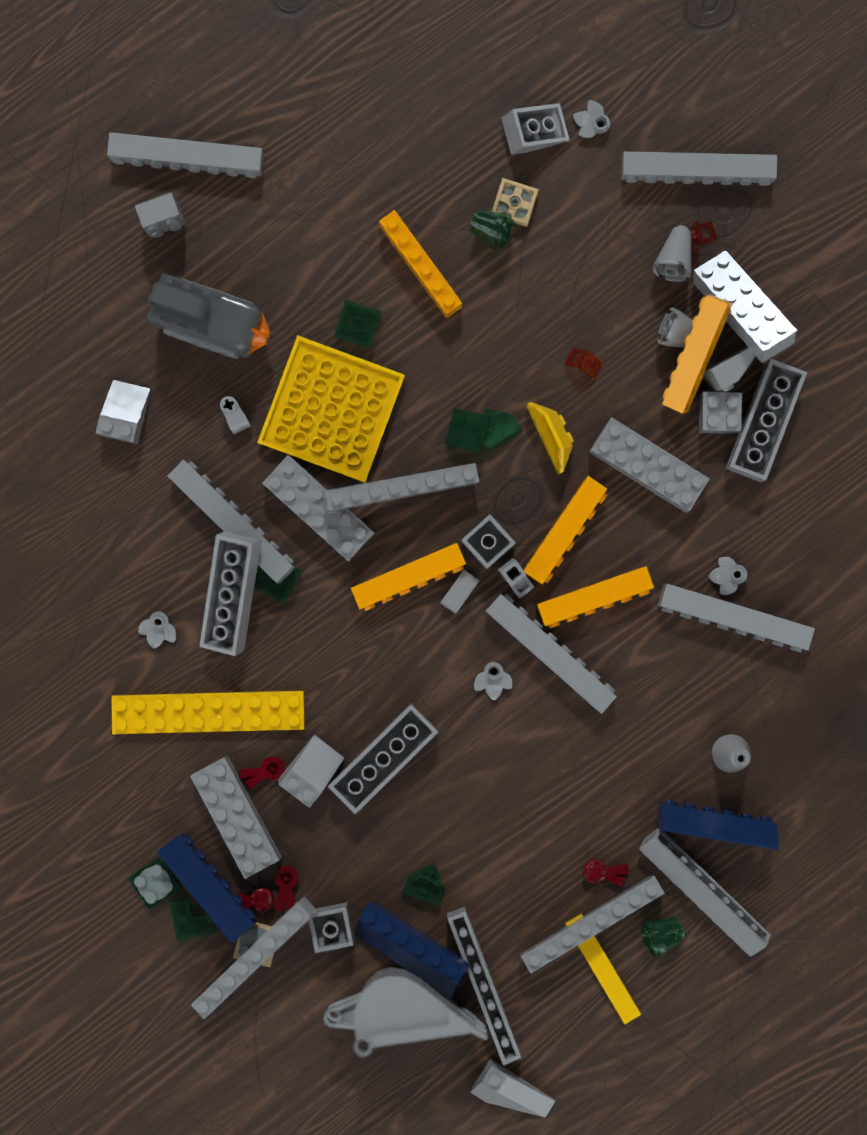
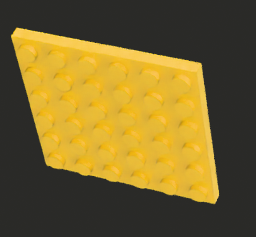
[257,335,405,483]

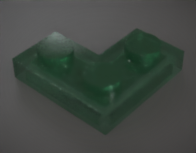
[169,898,216,941]

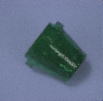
[470,209,514,250]
[640,916,685,959]

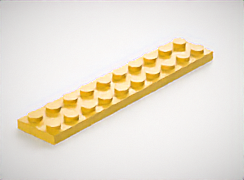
[112,691,305,734]

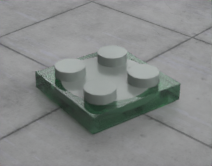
[128,857,182,910]

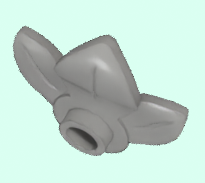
[573,100,610,138]
[708,557,748,595]
[138,611,176,648]
[474,662,512,700]

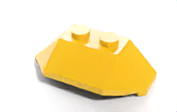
[526,402,574,475]

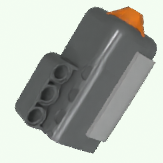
[147,273,270,359]

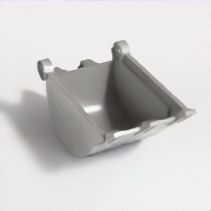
[324,966,488,1056]

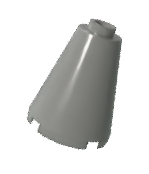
[653,225,691,282]
[657,308,693,348]
[712,734,750,773]

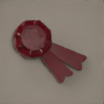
[238,756,285,789]
[583,859,629,887]
[274,865,298,912]
[233,888,274,912]

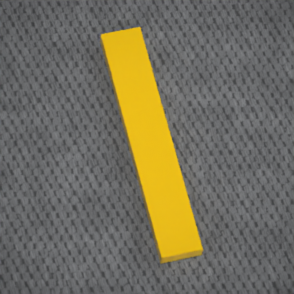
[565,914,641,1024]

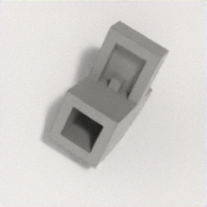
[498,558,535,599]

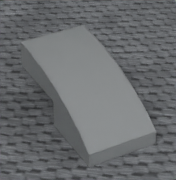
[440,570,480,614]

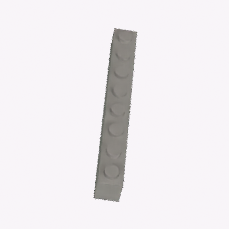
[107,132,264,178]
[621,151,777,186]
[168,459,295,584]
[322,463,479,513]
[657,584,815,653]
[486,594,617,714]
[639,828,771,957]
[520,875,664,973]
[191,897,317,1019]
[447,907,521,1065]

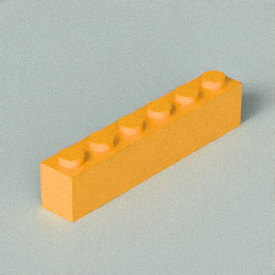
[379,210,462,319]
[662,295,733,414]
[524,476,607,584]
[351,543,466,611]
[536,566,654,628]

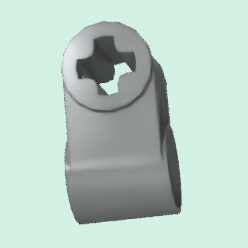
[220,396,251,435]

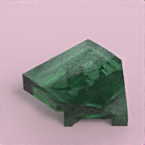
[478,407,522,452]
[402,863,445,907]

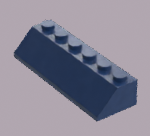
[656,800,779,850]
[157,833,257,943]
[354,901,471,999]

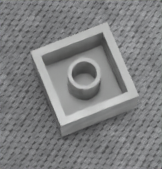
[135,193,186,238]
[698,392,742,434]
[461,515,516,569]
[309,902,355,953]

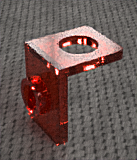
[690,221,717,246]
[565,348,602,379]

